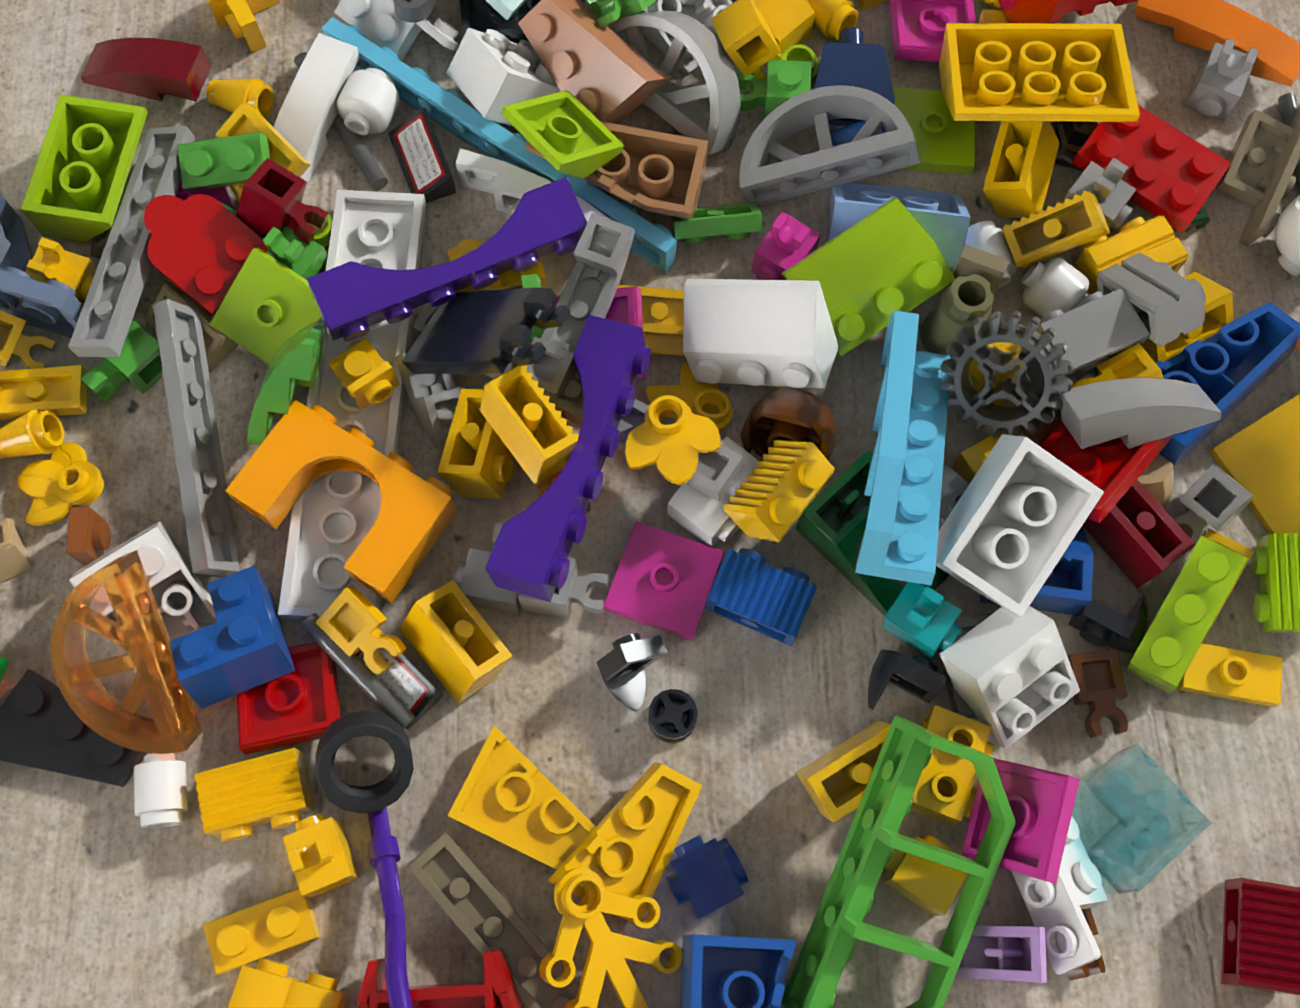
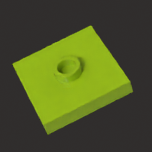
[893,87,975,175]
[209,248,323,365]

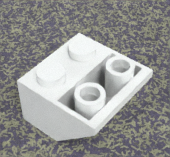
[446,28,561,126]
[940,606,1080,749]

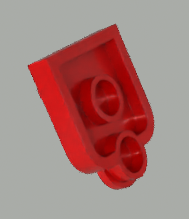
[144,194,268,316]

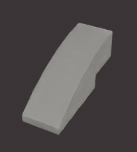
[1060,378,1222,449]

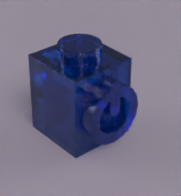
[665,835,749,920]

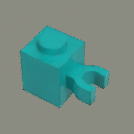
[882,582,963,659]

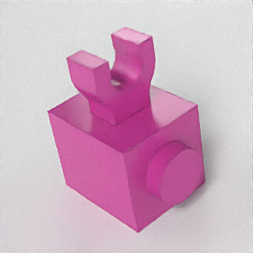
[751,212,821,280]

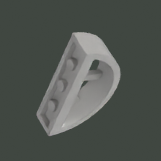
[610,11,741,155]
[739,85,921,207]

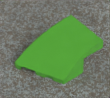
[246,321,326,446]

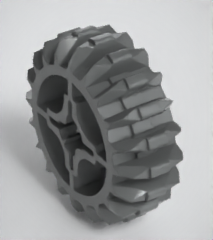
[940,311,1073,439]

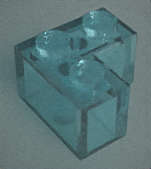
[1084,743,1211,894]

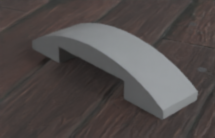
[524,213,635,397]

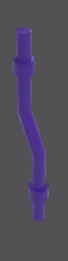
[367,807,413,1008]

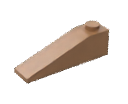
[526,121,708,219]

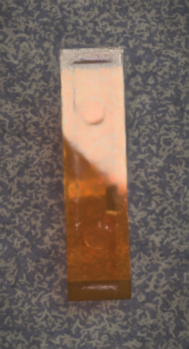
[50,550,203,754]

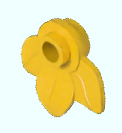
[646,362,733,431]
[625,395,721,485]
[17,442,104,526]

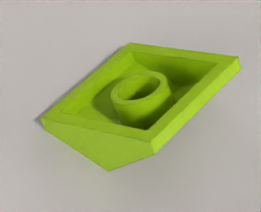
[501,90,625,179]

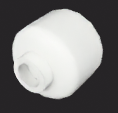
[336,68,400,135]
[1021,257,1091,318]

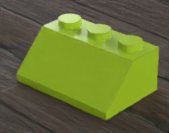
[21,94,148,242]
[781,197,955,357]

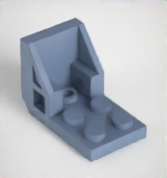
[0,194,83,338]

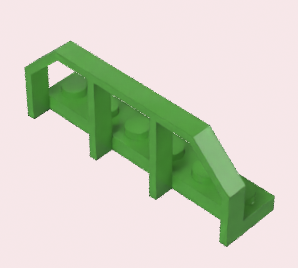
[781,715,1016,1008]

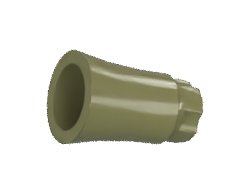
[920,274,994,357]

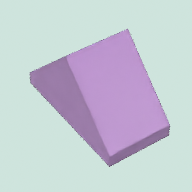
[948,924,1047,983]

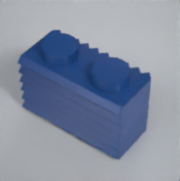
[704,548,817,646]

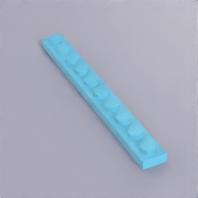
[322,17,677,274]

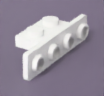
[334,0,461,61]
[974,779,1108,975]

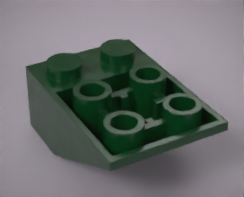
[795,450,950,616]

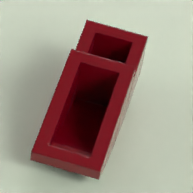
[80,37,211,102]

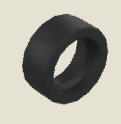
[315,710,414,814]

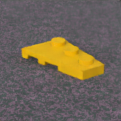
[447,725,596,871]
[548,762,702,921]

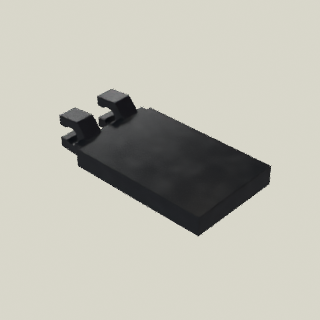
[402,287,570,374]

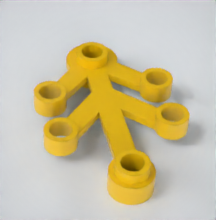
[539,867,683,1008]

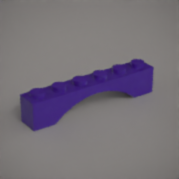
[307,177,587,341]
[485,315,651,602]

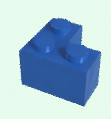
[169,566,295,709]

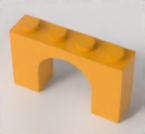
[225,399,457,604]

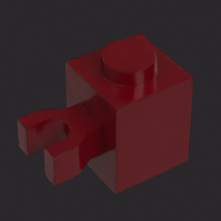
[236,158,329,245]

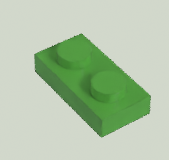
[177,132,270,191]
[670,202,763,244]

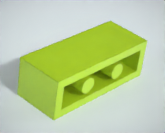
[1126,535,1249,695]

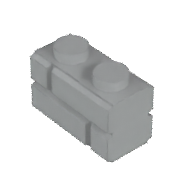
[1097,252,1206,347]

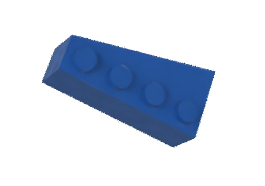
[1156,302,1300,467]
[680,934,797,1008]

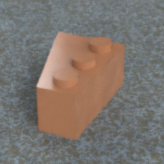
[518,0,672,124]

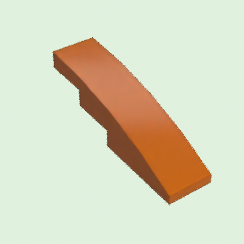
[1136,0,1300,87]

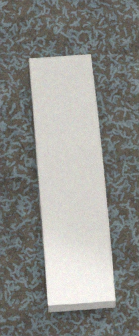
[273,33,360,182]
[455,148,611,223]

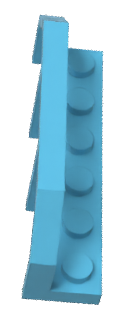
[855,311,951,586]

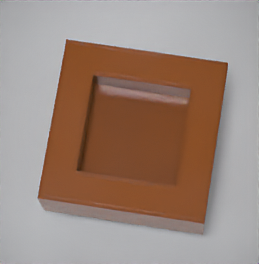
[66,506,111,566]

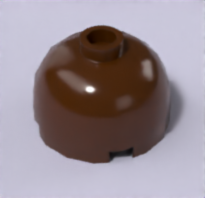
[740,388,837,461]

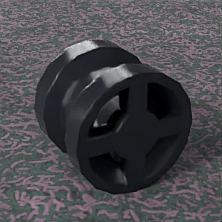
[648,689,698,744]

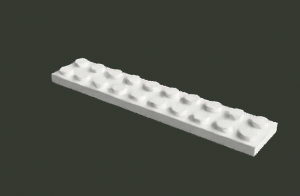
[278,190,426,620]

